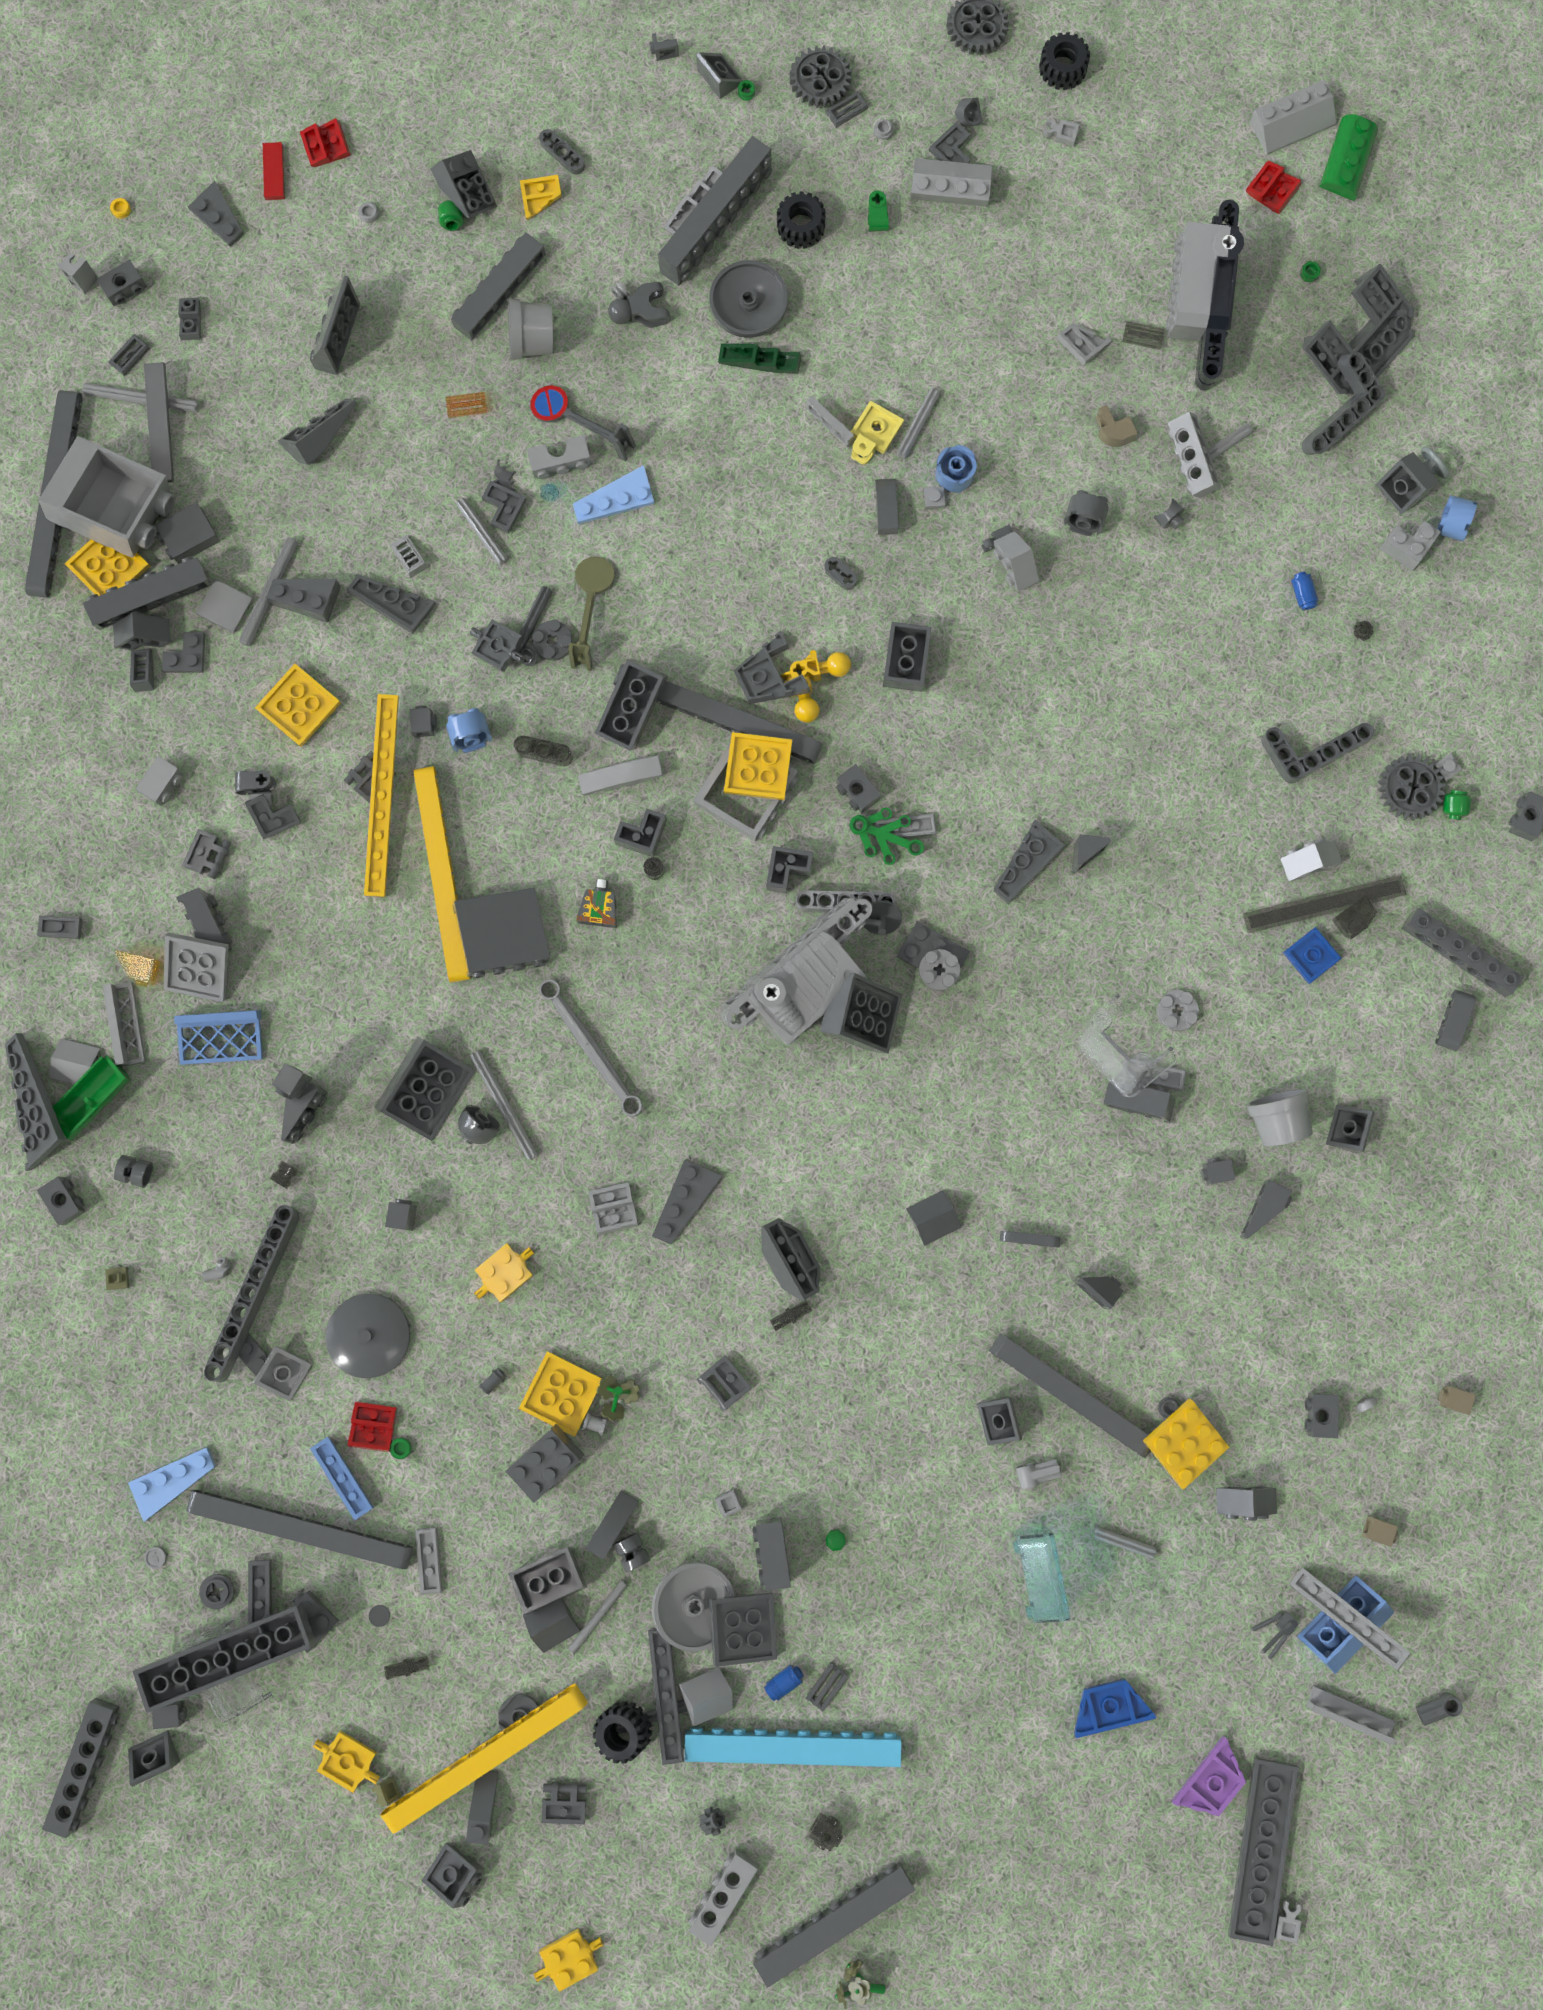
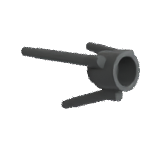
[1252,1612,1298,1659]

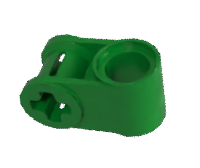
[868,190,889,232]

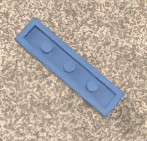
[310,1436,374,1520]

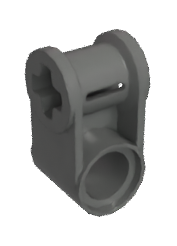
[235,770,276,795]

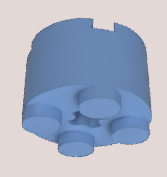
[935,445,977,493]
[1437,495,1478,542]
[446,708,492,753]

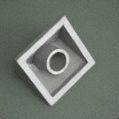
[679,1668,733,1726]

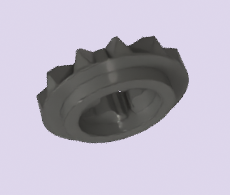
[199,1574,234,1609]

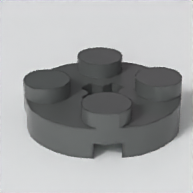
[532,619,572,661]
[498,1693,539,1731]

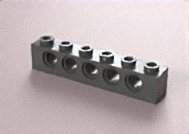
[1401,908,1524,997]
[42,1698,120,1838]

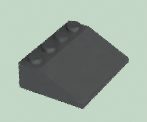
[310,276,360,375]
[820,973,902,1054]
[375,1037,475,1141]

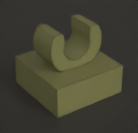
[105,1267,129,1290]
[372,1776,401,1807]

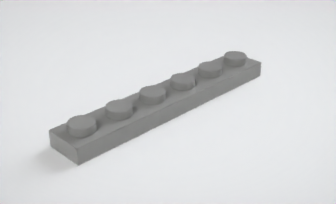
[1290,1567,1411,1672]

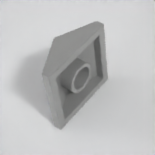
[49,1039,101,1084]
[253,1346,312,1401]

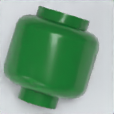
[438,200,464,231]
[1443,790,1472,820]

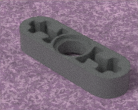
[539,129,585,175]
[1000,1231,1061,1248]

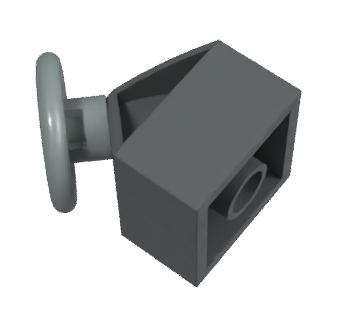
[1375,446,1449,514]

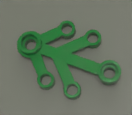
[849,807,924,865]

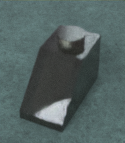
[1332,896,1377,939]

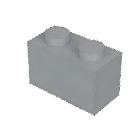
[135,756,183,806]

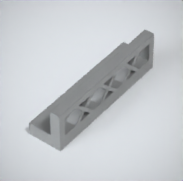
[103,982,146,1067]
[1306,1685,1396,1745]

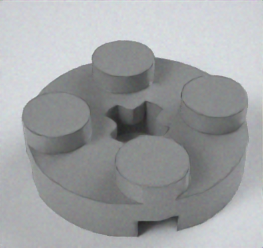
[919,949,960,991]
[1157,990,1199,1031]

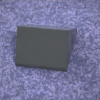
[696,52,743,99]
[1072,834,1112,874]
[1326,1105,1375,1154]
[906,1190,962,1246]
[977,1396,1022,1445]
[523,1599,581,1653]
[128,1730,181,1787]

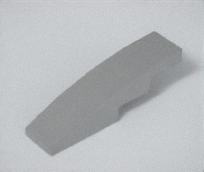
[664,165,722,234]
[578,756,664,796]

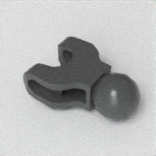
[608,282,671,328]

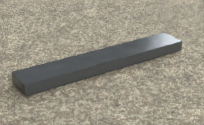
[144,362,174,482]
[648,1629,684,1765]

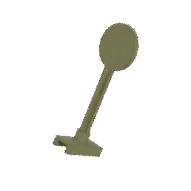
[568,557,615,671]

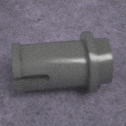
[479,1368,506,1395]

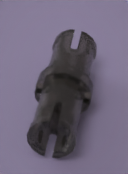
[770,1300,812,1332]
[384,1655,430,1680]

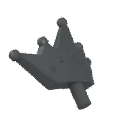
[493,459,516,491]

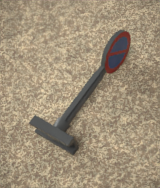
[530,385,636,462]

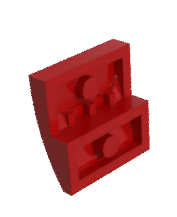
[300,118,351,167]
[1246,160,1301,214]
[347,1402,397,1452]

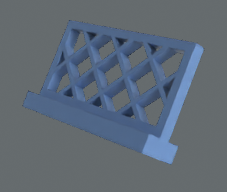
[174,1010,263,1065]

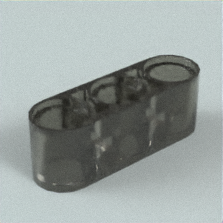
[514,736,573,767]

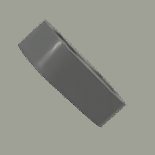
[824,557,857,590]

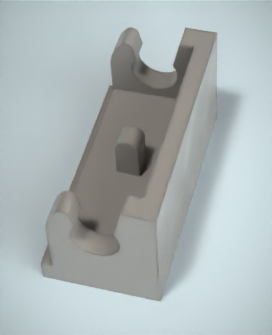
[57,253,98,294]

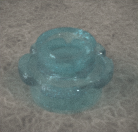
[540,483,559,502]

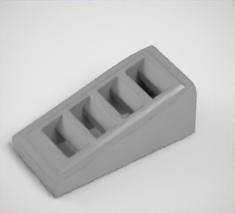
[390,535,428,578]

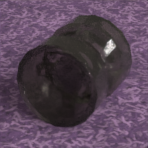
[643,857,665,881]
[270,1160,299,1189]

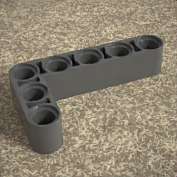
[1302,352,1385,455]
[1261,723,1374,784]

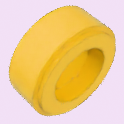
[110,198,131,219]

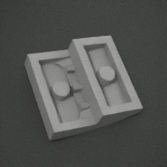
[196,579,252,633]
[588,1182,639,1235]

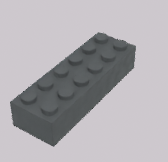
[83,556,212,630]

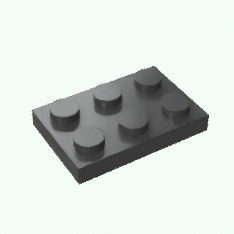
[897,921,970,975]

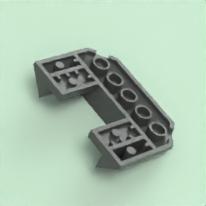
[1303,264,1414,394]

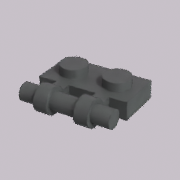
[344,751,396,803]
[182,829,231,880]
[541,1781,587,1824]

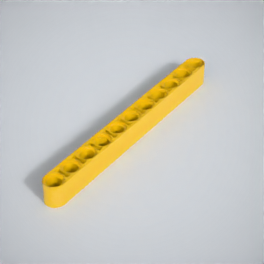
[414,766,471,983]
[380,1683,588,1834]

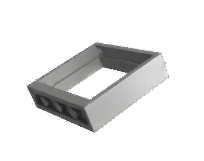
[693,744,800,842]

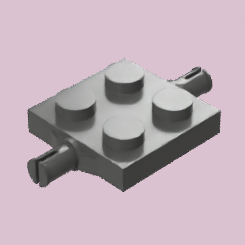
[470,619,526,672]

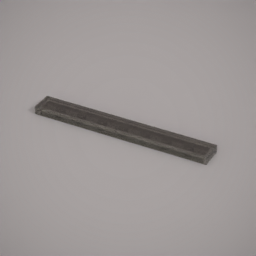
[1243,875,1407,934]

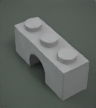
[527,435,592,479]

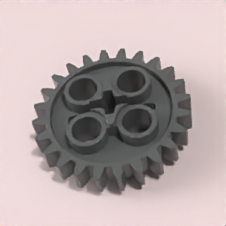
[946,0,1009,55]
[790,45,852,108]
[1377,755,1446,821]

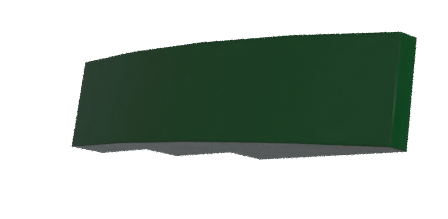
[718,344,802,374]

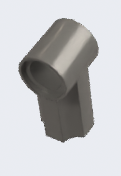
[1416,1692,1463,1726]

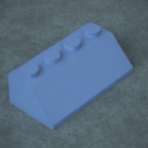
[1297,1576,1394,1674]

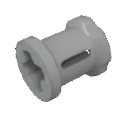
[582,1412,608,1436]

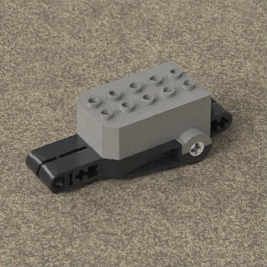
[1165,200,1244,391]

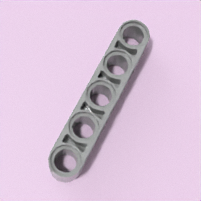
[796,890,896,913]

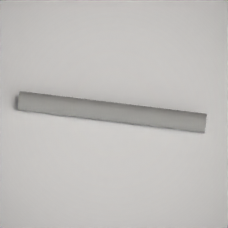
[568,1579,628,1654]

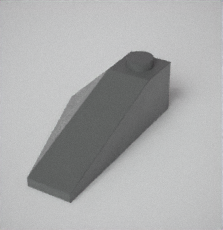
[278,398,357,465]

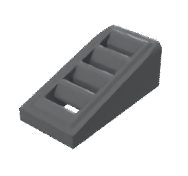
[130,648,154,692]

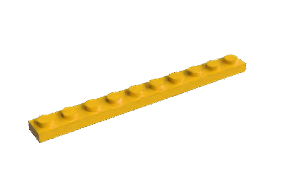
[364,694,399,897]

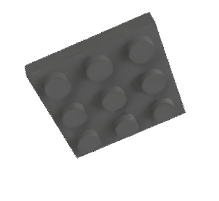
[709,1592,777,1667]

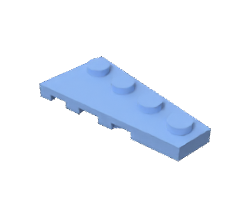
[573,465,654,524]
[128,1447,216,1522]

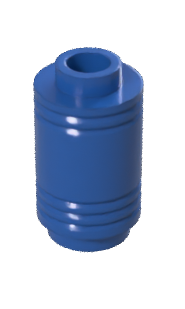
[1291,572,1319,611]
[764,1664,804,1701]

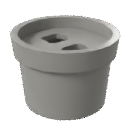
[508,298,553,360]
[1246,1089,1313,1147]

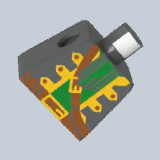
[576,879,617,928]

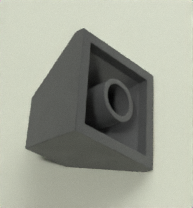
[1073,1276,1123,1310]

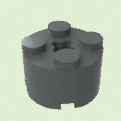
[1064,490,1109,536]

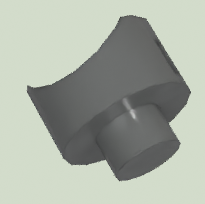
[955,97,983,127]
[1154,498,1185,529]

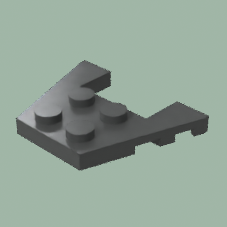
[734,631,811,704]

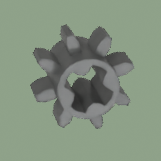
[699,1807,726,1836]

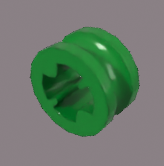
[738,80,755,101]

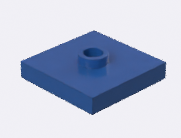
[1283,927,1342,984]

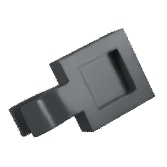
[981,524,1013,553]

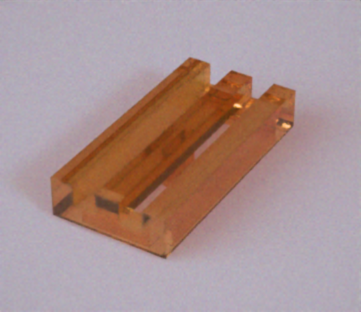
[445,392,487,418]

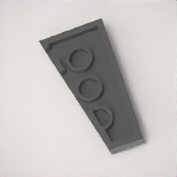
[347,574,436,634]
[994,820,1065,905]
[652,1160,722,1244]

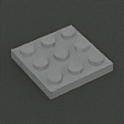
[164,932,229,1002]

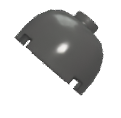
[458,1105,500,1144]

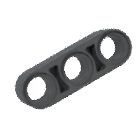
[1435,989,1476,1052]

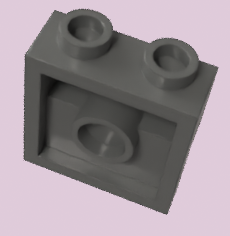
[285,1590,339,1653]
[422,1842,484,1908]

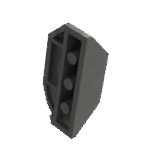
[761,1218,820,1301]

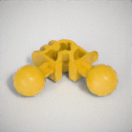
[781,650,851,723]

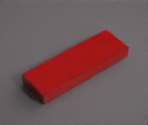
[262,142,285,200]

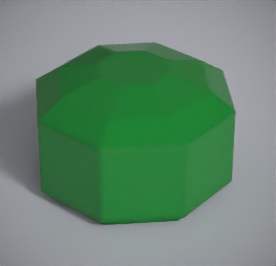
[1300,261,1321,283]
[825,1529,846,1551]

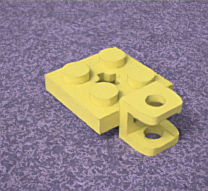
[851,401,904,465]

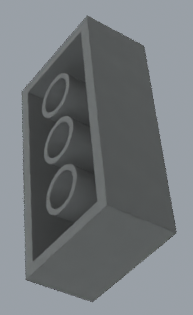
[595,658,668,751]

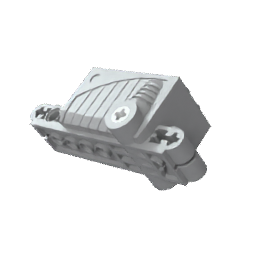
[720,898,872,1045]

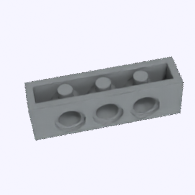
[1168,412,1221,498]
[688,1849,758,1946]

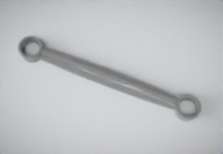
[539,979,643,1117]

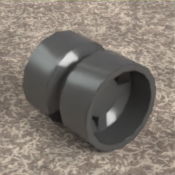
[114,1155,153,1188]
[613,1532,650,1572]

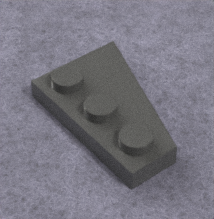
[188,180,244,247]

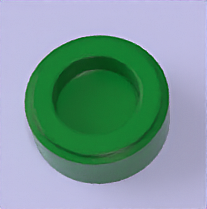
[390,1437,412,1459]

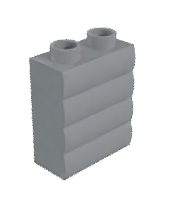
[39,436,175,558]

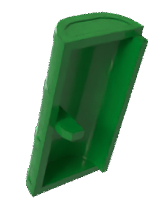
[1319,114,1378,201]
[53,1055,131,1141]

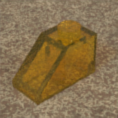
[115,950,161,988]

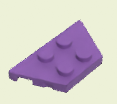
[1171,1736,1246,1816]

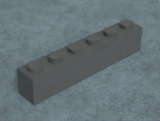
[451,232,546,341]

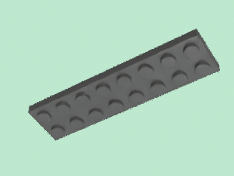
[1228,1757,1299,1946]

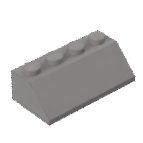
[1250,80,1337,155]
[911,158,992,206]

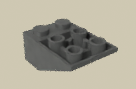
[430,150,498,218]
[281,1081,328,1144]

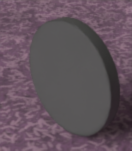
[369,1605,390,1627]

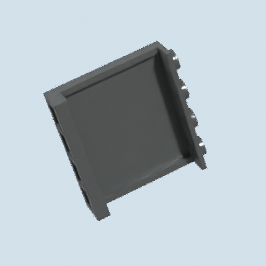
[453,887,550,979]

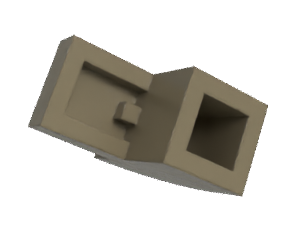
[1096,405,1138,447]

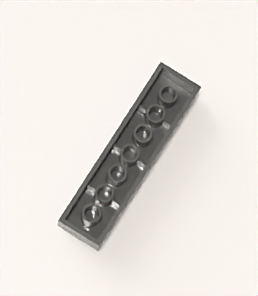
[658,136,772,286]
[132,1602,316,1714]

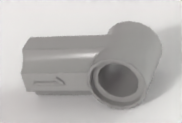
[1016,1459,1061,1489]

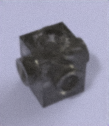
[808,1813,843,1851]

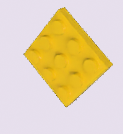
[64,539,151,596]
[255,664,341,747]
[724,732,792,801]
[519,1351,603,1437]
[1143,1399,1230,1490]

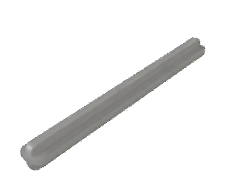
[82,383,199,412]
[239,537,297,646]
[470,1050,538,1160]

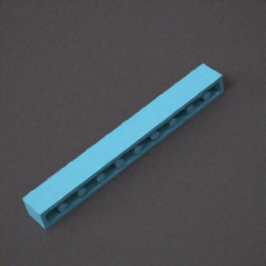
[684,1727,901,1767]

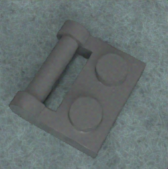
[696,1355,752,1412]

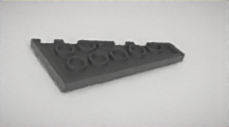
[5,1033,65,1171]

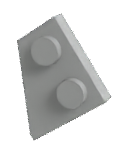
[1057,323,1112,365]

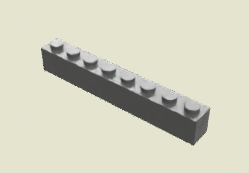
[753,1862,915,1988]

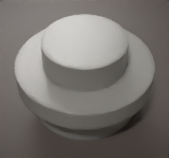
[874,119,893,140]

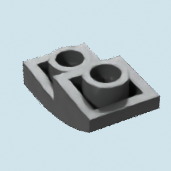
[178,298,201,340]

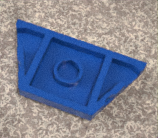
[1074,1678,1156,1738]

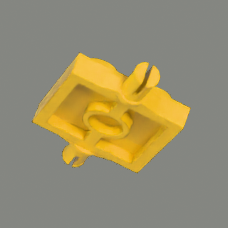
[474,1243,535,1303]
[313,1730,380,1793]
[534,1928,604,1992]

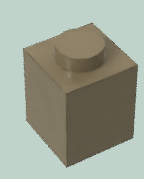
[1438,1386,1476,1415]
[1362,1516,1398,1547]

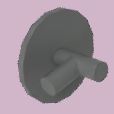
[864,901,902,936]

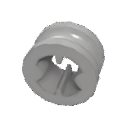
[611,282,629,299]

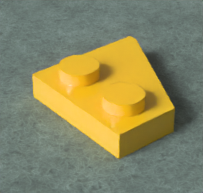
[520,175,562,220]

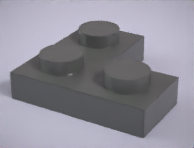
[929,122,970,163]
[482,480,527,534]
[162,632,205,673]
[245,794,301,840]

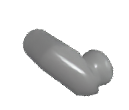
[203,1257,230,1282]

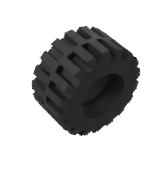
[1039,32,1090,90]
[777,191,826,249]
[593,1701,652,1764]

